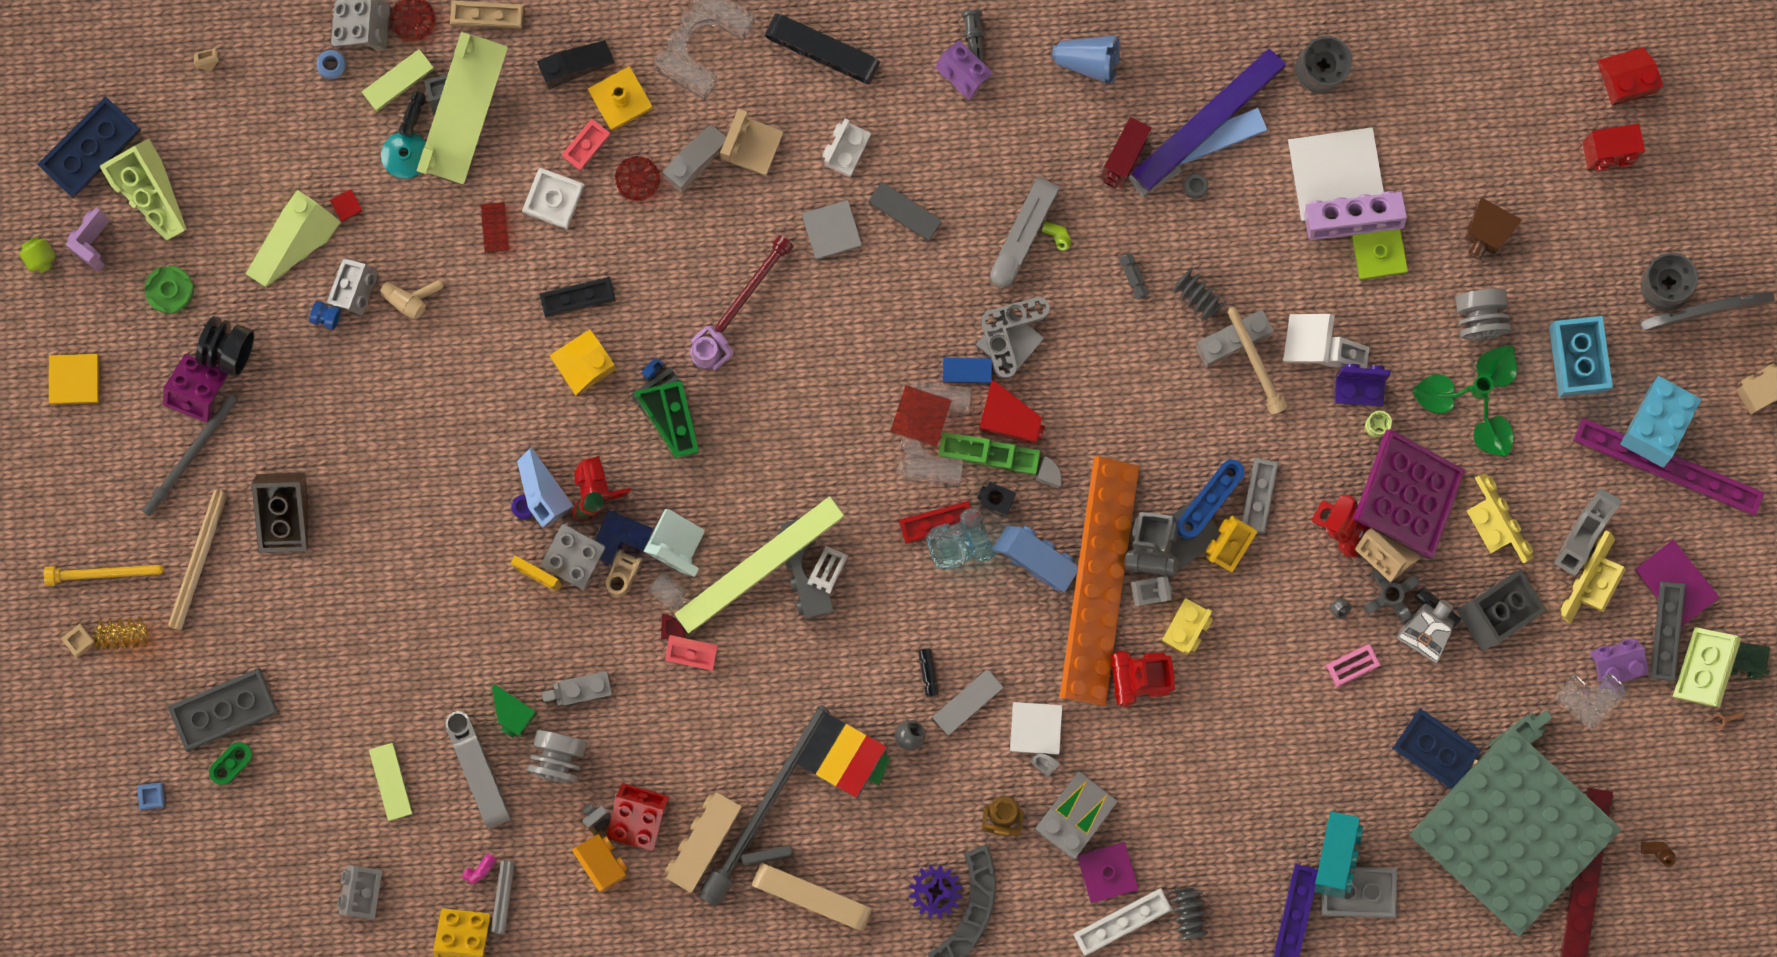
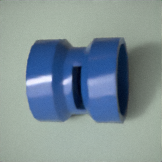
[309,300,341,331]

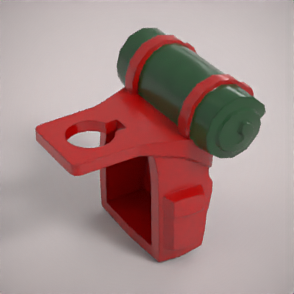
[571,456,632,522]

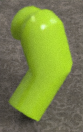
[1042,221,1071,251]

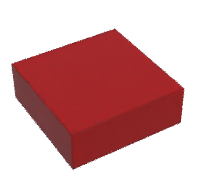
[330,189,363,222]

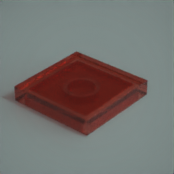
[890,385,952,447]

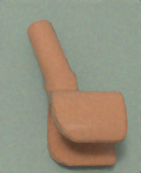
[1710,711,1744,729]

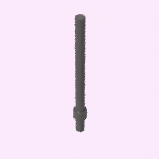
[142,394,238,517]

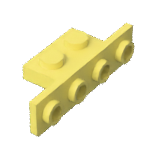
[1467,473,1534,563]
[1561,530,1626,624]

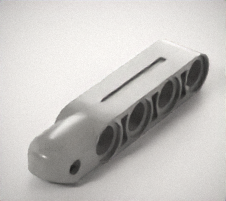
[990,176,1060,288]
[445,711,511,830]

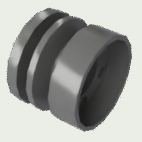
[1295,36,1352,93]
[1640,252,1698,312]

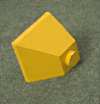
[549,329,617,396]

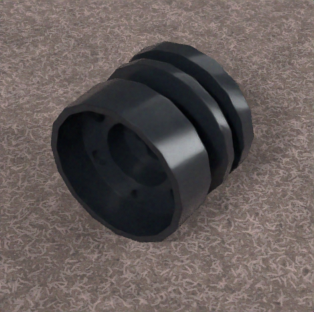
[195,316,255,377]

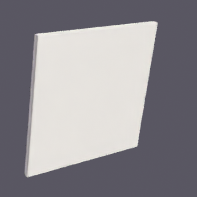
[1288,127,1384,221]

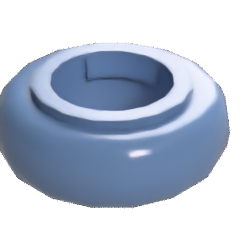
[316,50,346,79]

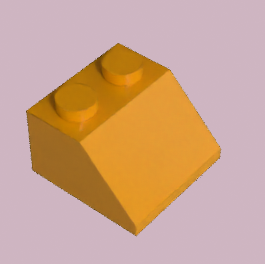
[572,834,628,893]

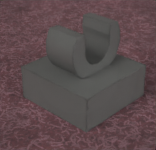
[583,803,611,835]

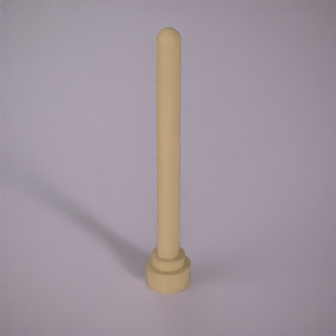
[1228,307,1288,414]

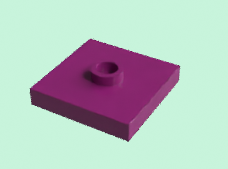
[1077,842,1139,903]

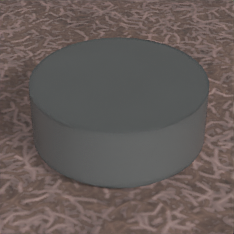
[1184,174,1208,199]

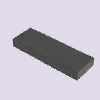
[868,182,942,242]

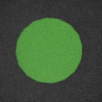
[145,266,194,314]

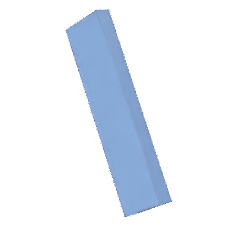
[1179,108,1267,166]

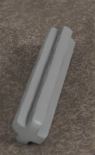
[491,860,515,934]

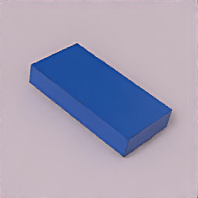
[943,357,992,384]

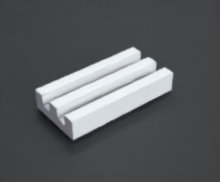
[807,546,848,594]

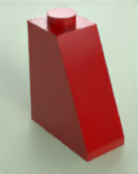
[979,381,1045,445]

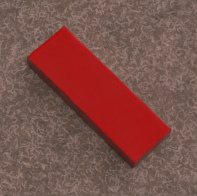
[899,501,976,544]

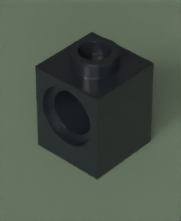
[977,481,1016,518]

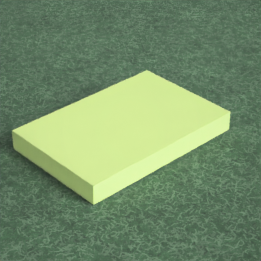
[1673,627,1741,708]

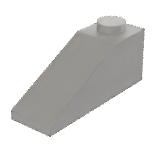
[663,124,726,194]

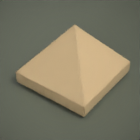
[194,48,219,72]

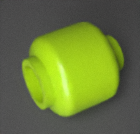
[19,236,56,274]

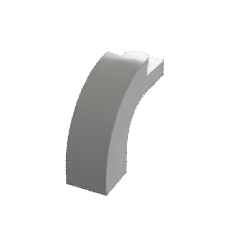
[1554,488,1622,576]

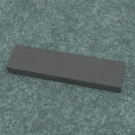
[1650,581,1685,681]

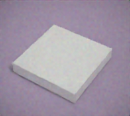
[522,167,585,230]
[1283,314,1334,363]
[1010,702,1062,755]

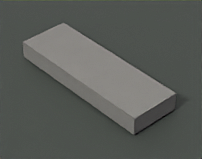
[1242,458,1279,534]
[932,669,1004,736]

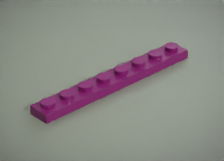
[1573,418,1764,516]

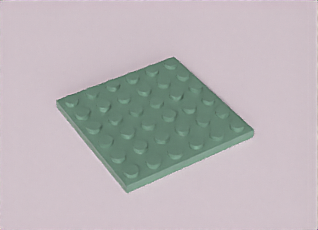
[1409,727,1622,937]

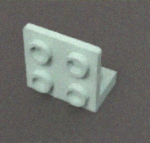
[643,509,705,577]

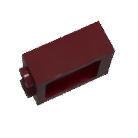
[1101,117,1152,189]

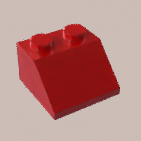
[1597,47,1664,106]

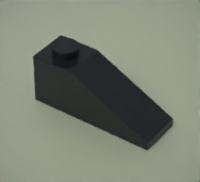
[537,40,615,90]

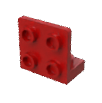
[607,783,669,851]

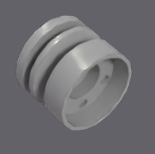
[1455,289,1512,341]
[527,730,587,783]

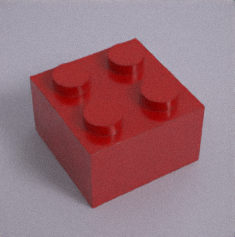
[1582,123,1645,172]

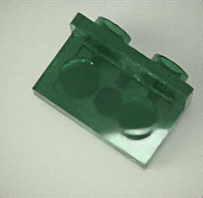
[1730,642,1770,680]

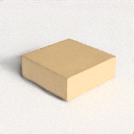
[61,623,97,658]

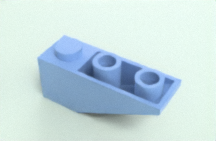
[517,448,574,528]

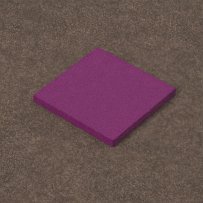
[1353,429,1465,559]

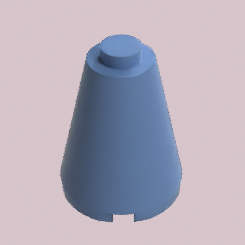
[1052,36,1120,84]

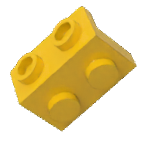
[1206,515,1258,572]

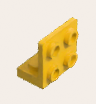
[433,909,490,957]

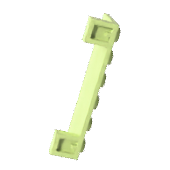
[417,31,508,184]

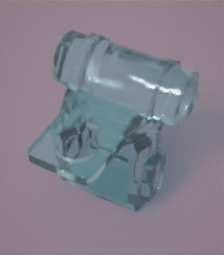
[926,508,995,570]

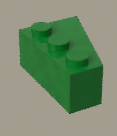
[634,380,699,459]

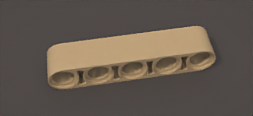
[751,863,873,932]

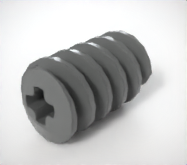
[1173,267,1227,321]
[1171,888,1208,940]

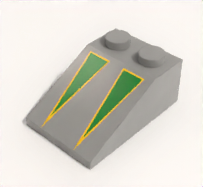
[1034,771,1118,860]

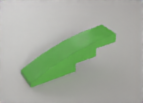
[938,432,1041,476]

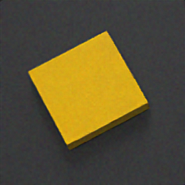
[49,354,99,405]
[511,555,562,592]

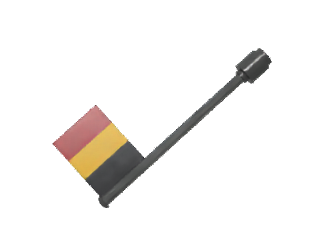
[699,705,888,907]

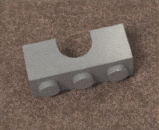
[1195,310,1273,368]

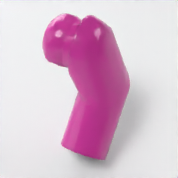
[462,854,497,884]

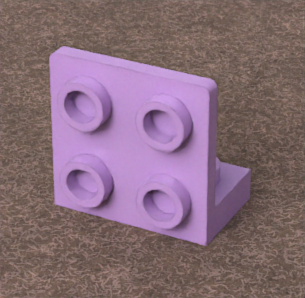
[66,207,110,272]

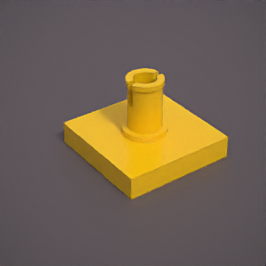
[588,66,653,132]

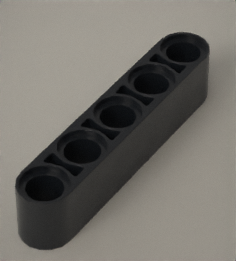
[764,13,881,84]

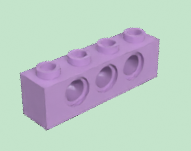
[1304,191,1407,241]

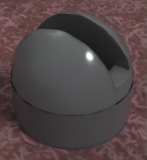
[1330,597,1352,619]

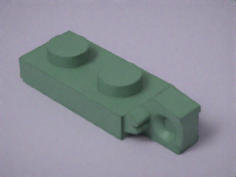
[1487,710,1553,748]

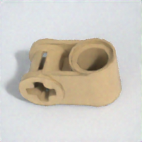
[606,548,643,598]

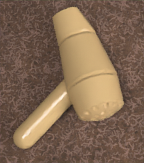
[380,280,444,320]

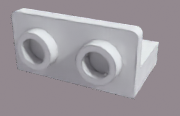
[822,118,871,178]

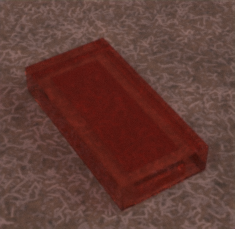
[480,202,509,253]

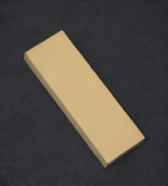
[450,0,524,30]

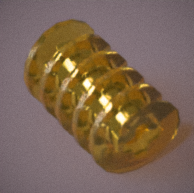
[94,616,149,650]

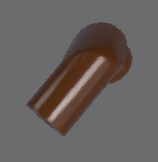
[1640,842,1676,867]

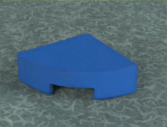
[641,358,664,382]

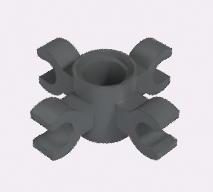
[1363,569,1420,623]

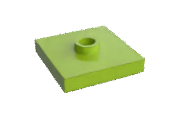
[1351,229,1408,281]

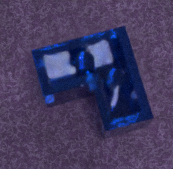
[595,510,654,567]

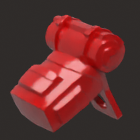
[1312,494,1370,558]
[1111,650,1175,707]

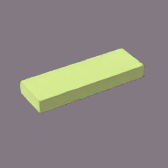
[362,49,435,112]
[369,743,413,821]

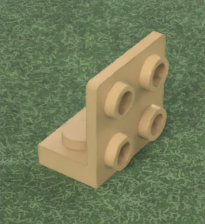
[720,109,783,176]
[1355,528,1420,582]

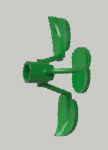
[1412,346,1517,457]

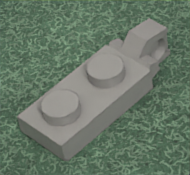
[542,671,612,706]

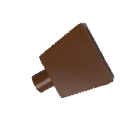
[1465,198,1522,260]

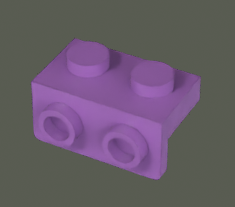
[935,41,992,100]
[1590,639,1649,688]

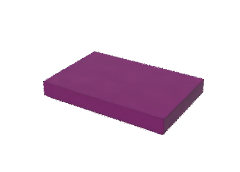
[1634,540,1720,627]

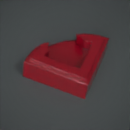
[661,614,686,639]

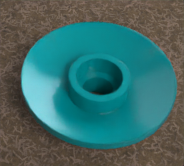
[381,132,426,179]

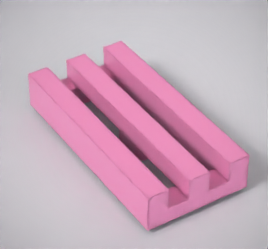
[1325,644,1381,687]

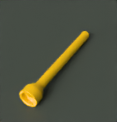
[44,565,164,586]

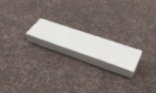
[1073,888,1172,956]

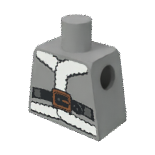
[1397,600,1454,663]

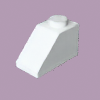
[1319,337,1369,368]

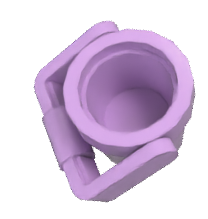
[690,325,733,371]

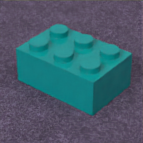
[1315,811,1363,899]

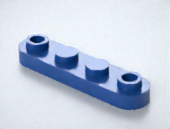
[1177,459,1244,540]

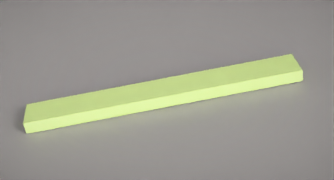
[675,496,845,634]

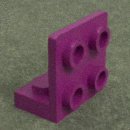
[162,354,228,423]

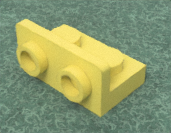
[1161,598,1213,656]

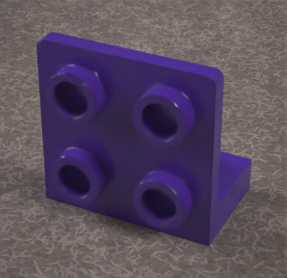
[1334,364,1391,407]

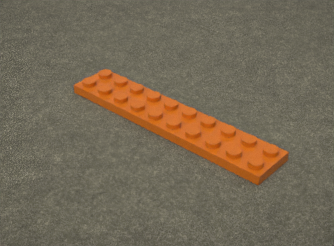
[1059,456,1139,706]

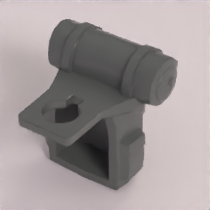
[1124,512,1180,576]

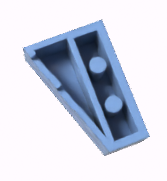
[992,526,1078,592]

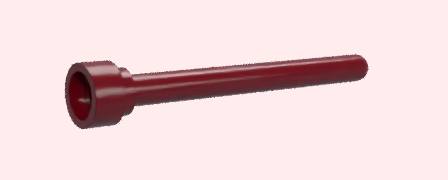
[715,235,794,333]

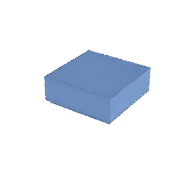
[137,783,166,810]

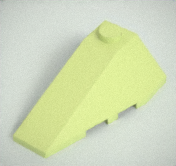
[100,139,187,240]
[246,190,341,287]

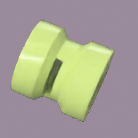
[1365,411,1392,438]

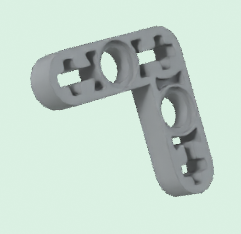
[981,297,1050,380]

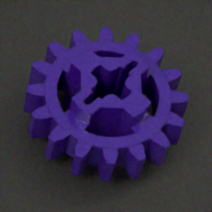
[909,865,962,918]

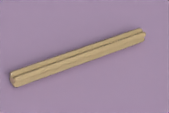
[168,490,227,630]

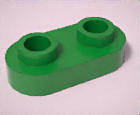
[209,742,253,785]

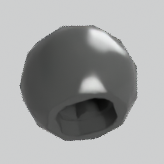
[895,720,926,751]

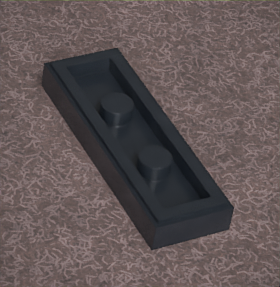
[539,277,616,318]

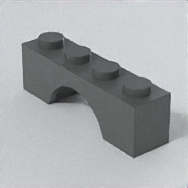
[777,519,834,621]

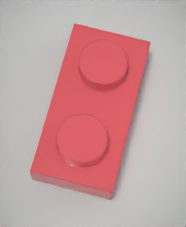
[561,118,611,172]
[665,635,718,671]

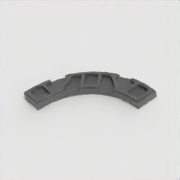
[1641,292,1775,330]
[927,844,995,957]

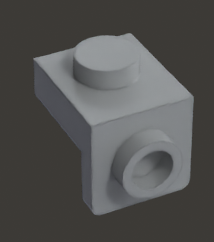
[1131,576,1172,606]

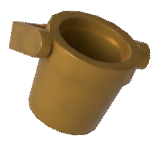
[982,796,1024,837]

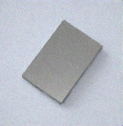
[1321,867,1397,918]

